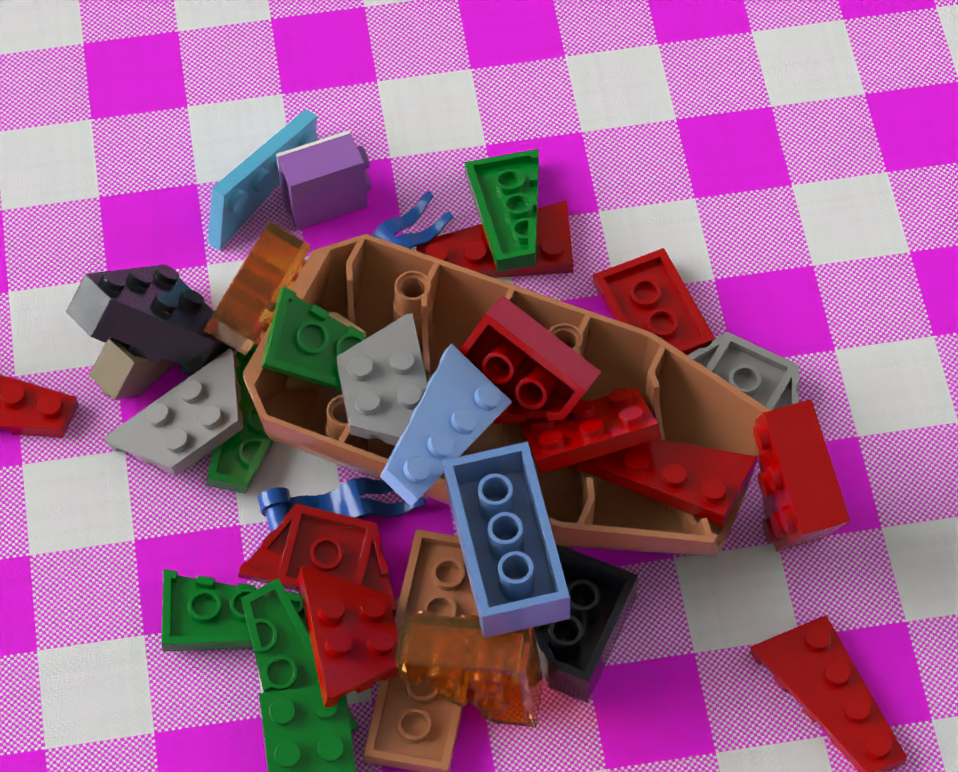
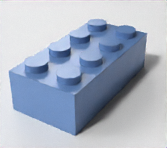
[443,442,570,638]

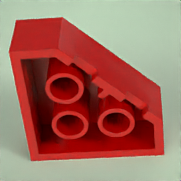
[459,295,601,424]
[753,399,851,552]

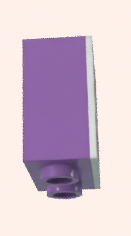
[276,130,371,230]

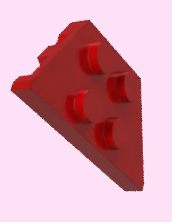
[238,504,397,614]
[298,566,404,708]

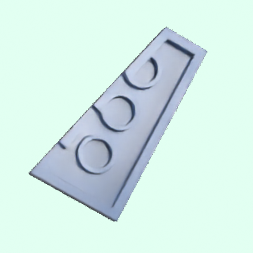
[380,343,512,506]

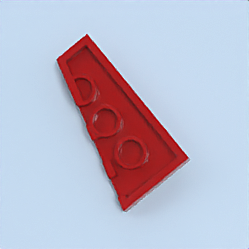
[416,200,574,278]
[0,375,79,438]
[570,439,757,526]
[750,615,907,772]

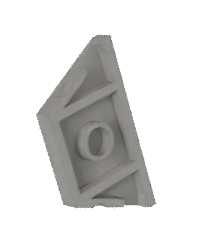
[337,313,428,446]
[687,332,799,410]
[103,348,244,476]

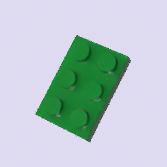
[259,685,356,772]

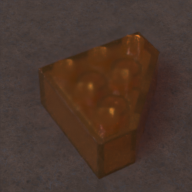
[204,221,311,355]
[395,610,543,727]

